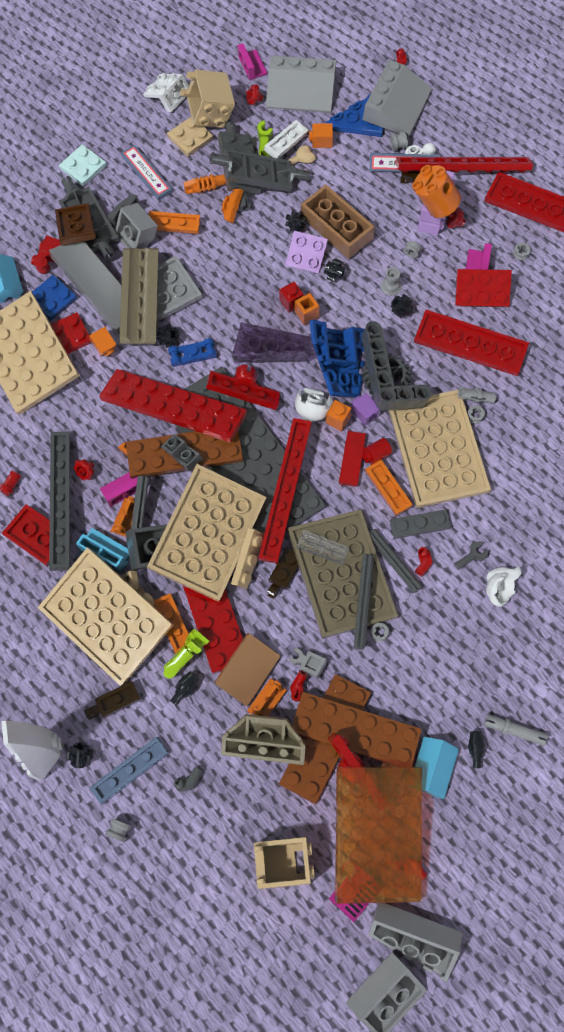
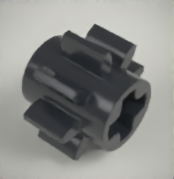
[285,210,306,232]
[324,259,345,282]
[391,294,413,318]
[157,324,180,348]
[66,742,93,768]

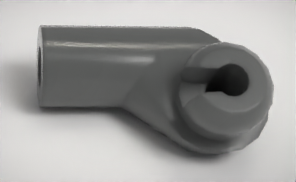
[173,767,203,792]

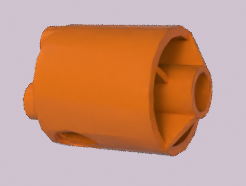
[412,165,461,218]

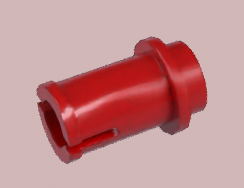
[0,471,21,496]

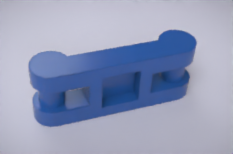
[168,338,217,367]

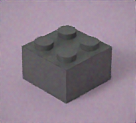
[125,524,167,571]

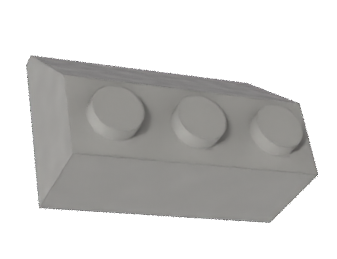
[346,953,427,1032]

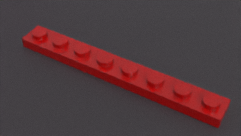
[395,157,533,172]
[258,418,312,564]

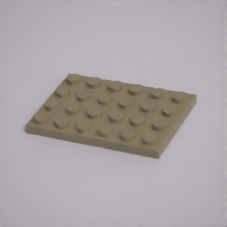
[287,509,398,639]

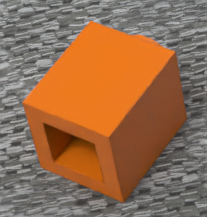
[309,123,333,148]
[295,293,320,325]
[89,326,116,357]
[326,400,352,431]

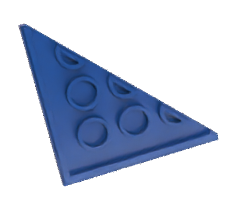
[325,94,383,137]

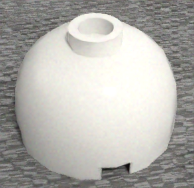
[295,388,333,422]

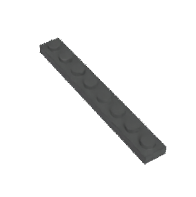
[49,431,70,571]

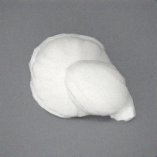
[486,566,521,607]

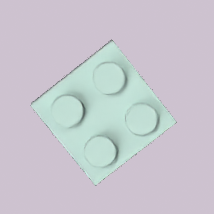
[59,145,107,187]

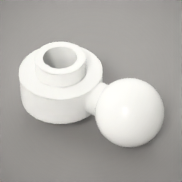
[405,143,436,154]

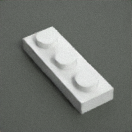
[264,120,309,158]

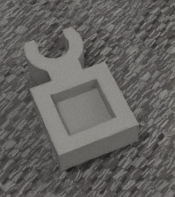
[289,648,327,679]

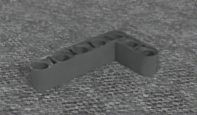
[362,321,432,410]

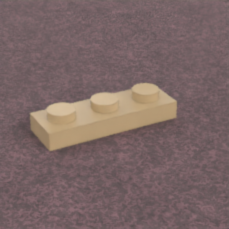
[231,528,264,589]

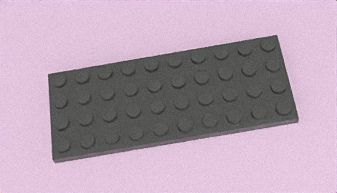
[174,366,326,537]

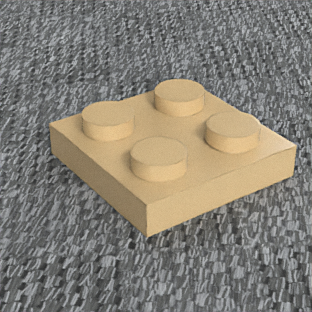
[167,116,214,157]

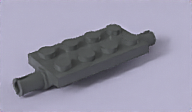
[218,122,261,211]
[209,149,310,192]
[59,176,119,260]

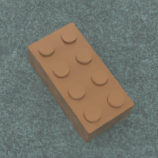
[301,184,375,259]

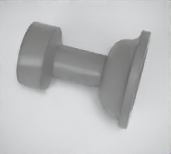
[381,267,402,296]

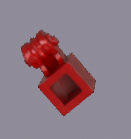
[31,235,61,274]

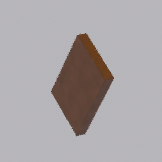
[55,203,96,246]

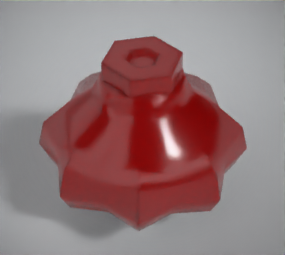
[246,85,263,105]
[446,208,465,229]
[73,459,94,481]

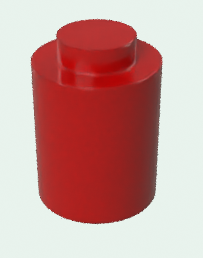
[362,438,392,465]

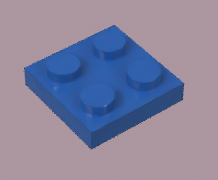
[32,275,77,320]

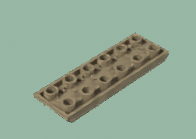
[120,248,159,344]

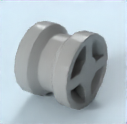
[390,131,408,151]
[105,818,131,843]

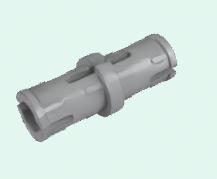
[458,387,496,404]

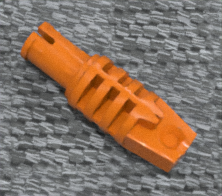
[183,174,226,194]

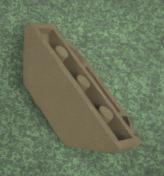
[221,714,306,765]

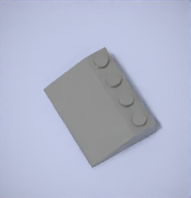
[266,55,336,113]
[363,59,432,137]

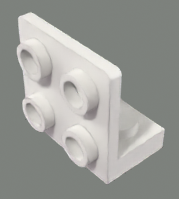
[143,73,189,112]

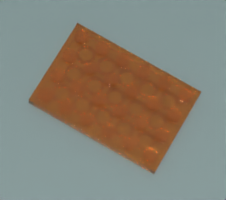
[335,767,422,904]

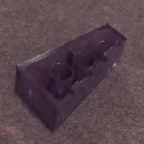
[232,322,312,363]

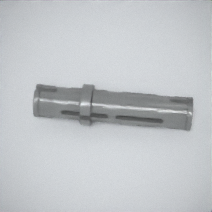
[484,713,548,746]

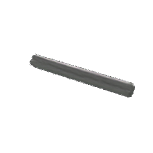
[354,554,374,650]

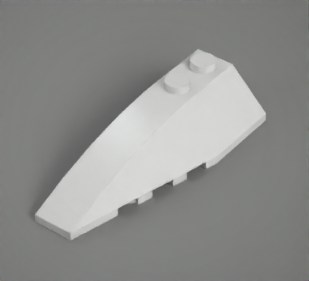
[1,721,63,781]

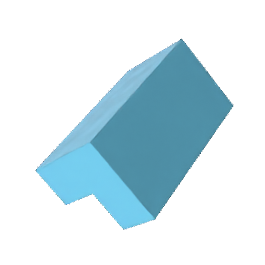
[0,254,23,303]
[76,528,130,574]
[408,737,459,799]

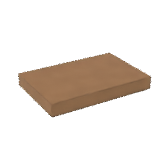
[214,633,280,706]

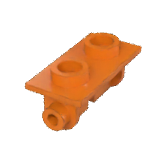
[110,496,135,537]
[247,678,287,717]

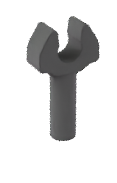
[454,542,489,570]

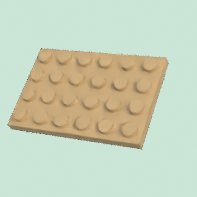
[0,291,80,415]
[388,389,491,509]
[147,464,266,602]
[38,547,174,686]

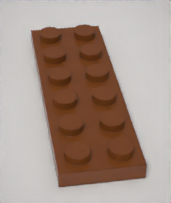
[126,431,243,479]
[279,674,371,805]
[292,692,422,770]

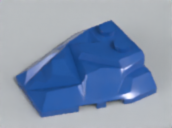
[309,320,365,398]

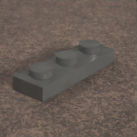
[389,509,450,539]

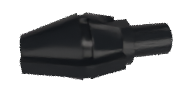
[170,671,199,705]
[468,731,485,768]

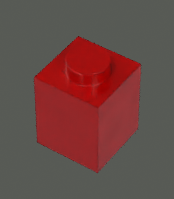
[279,281,304,313]

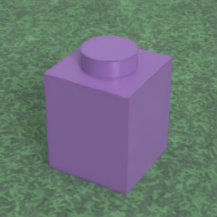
[351,393,380,426]

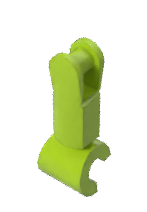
[257,121,273,157]
[163,629,210,679]

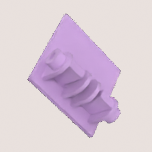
[286,231,328,274]

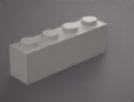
[368,901,463,983]

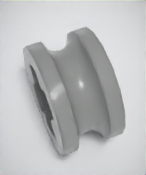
[403,241,421,258]
[513,243,530,260]
[467,405,485,424]
[371,623,389,642]

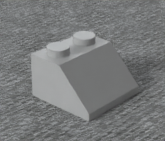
[115,203,158,249]

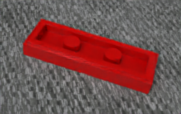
[339,431,366,487]

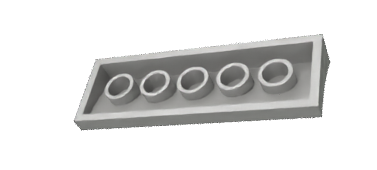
[49,241,121,335]

